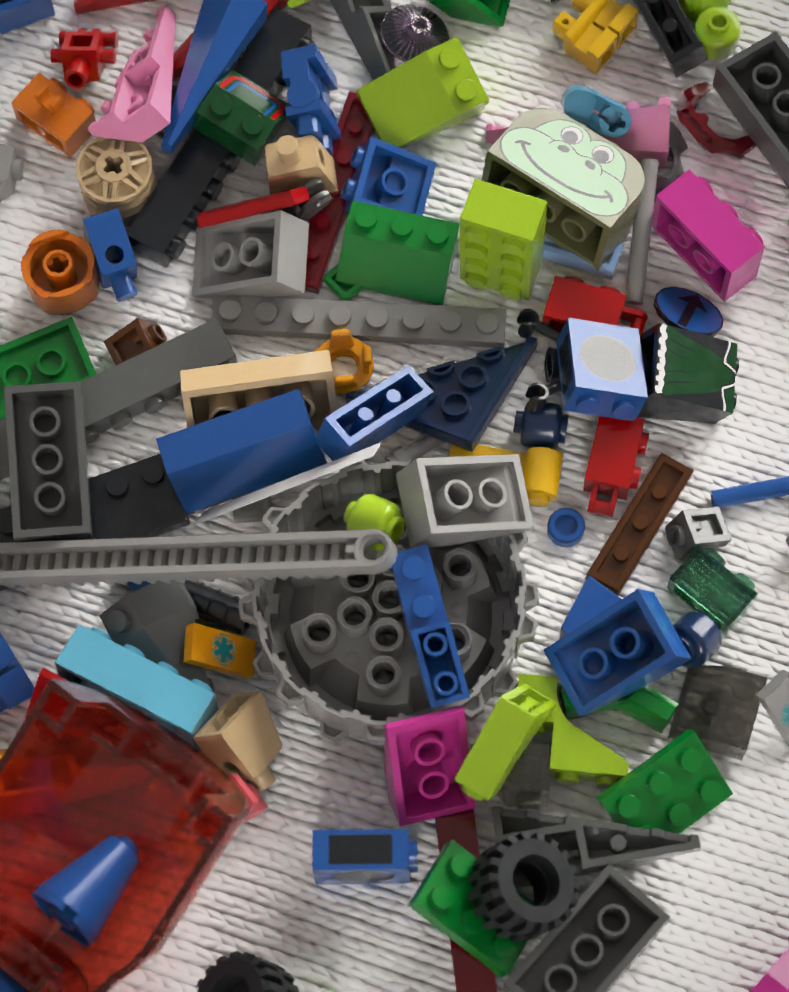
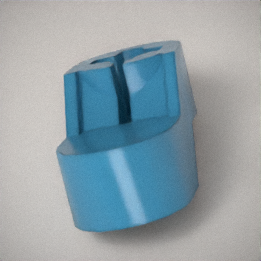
[561,85,632,138]

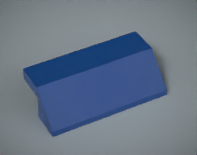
[156,389,328,515]

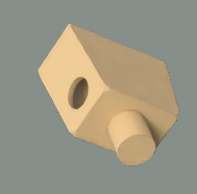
[264,135,338,194]
[193,691,282,791]

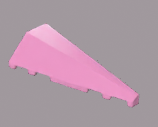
[88,5,176,143]
[486,97,671,169]

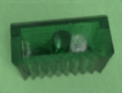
[667,545,758,635]

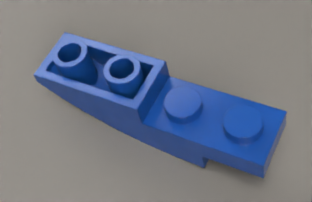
[391,544,470,708]

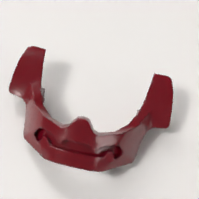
[676,82,756,159]

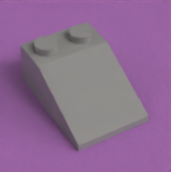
[192,210,309,298]
[396,454,534,548]

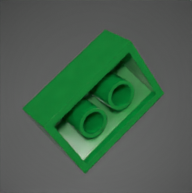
[336,200,460,306]

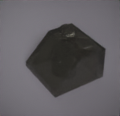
[667,665,768,761]
[469,743,550,812]

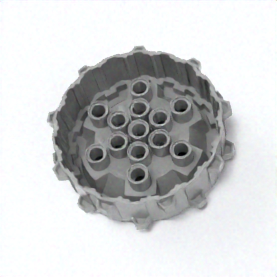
[239,461,539,746]

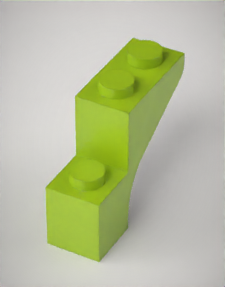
[518,673,629,789]

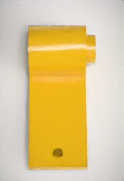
[448,444,563,507]

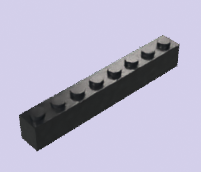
[127,7,314,269]

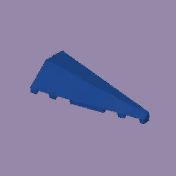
[161,0,268,154]

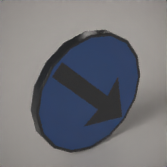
[653,286,723,337]

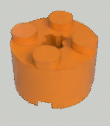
[21,229,100,315]

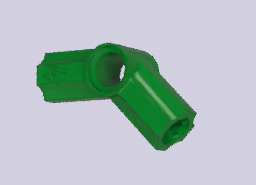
[559,685,679,734]

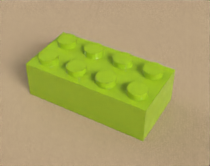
[460,179,547,301]

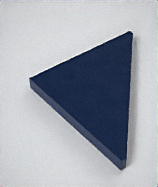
[345,337,538,452]

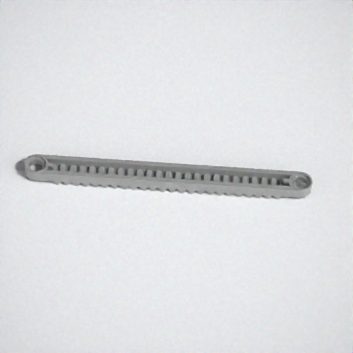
[0,529,397,588]

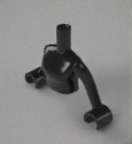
[516,308,561,413]

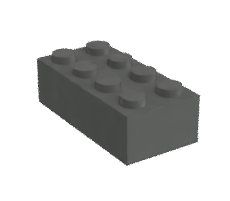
[712,31,789,189]
[4,381,93,542]
[503,864,671,992]

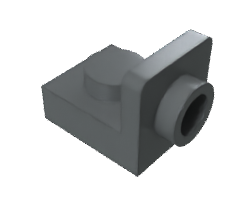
[665,506,732,560]

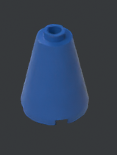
[31,835,140,947]

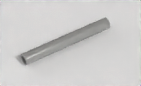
[625,158,659,305]

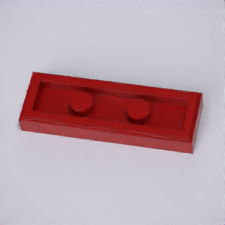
[196,186,310,229]

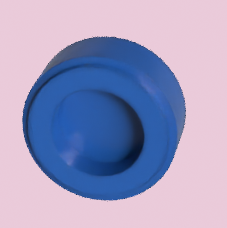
[547,508,585,548]

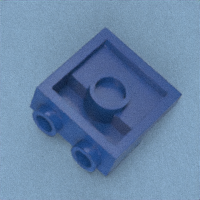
[341,136,437,216]

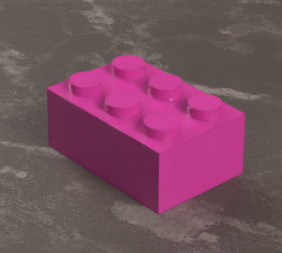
[652,169,765,303]

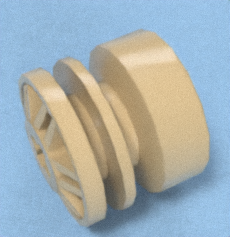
[76,137,158,227]

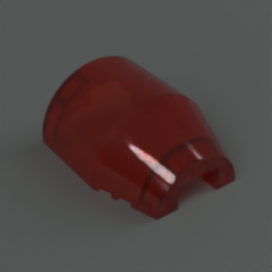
[0,679,250,992]

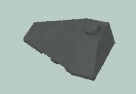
[99,580,218,714]

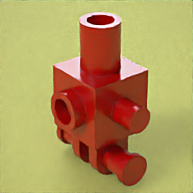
[50,28,119,89]

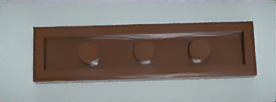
[585,452,694,597]

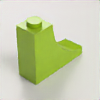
[454,683,558,801]

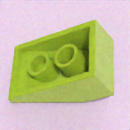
[356,37,490,149]

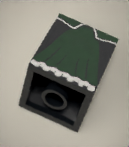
[637,323,739,424]

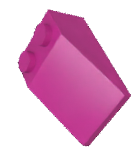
[384,706,476,827]

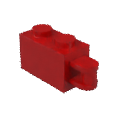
[542,275,648,335]
[583,416,650,517]

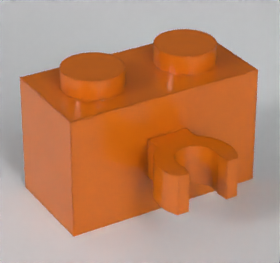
[11,72,96,158]

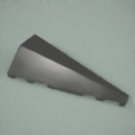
[330,0,398,80]
[490,806,701,889]

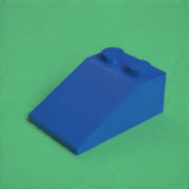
[543,589,692,717]

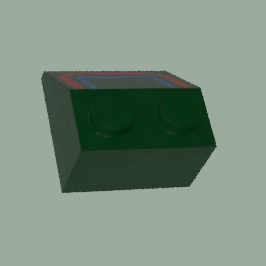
[194,70,291,166]

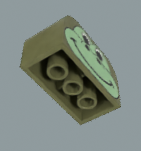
[481,108,645,271]

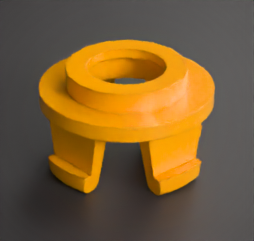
[314,329,374,395]

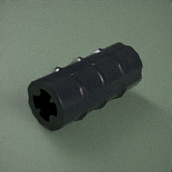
[184,580,250,636]

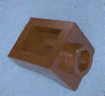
[103,318,167,366]

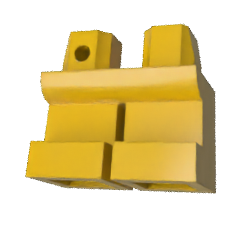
[552,0,639,75]

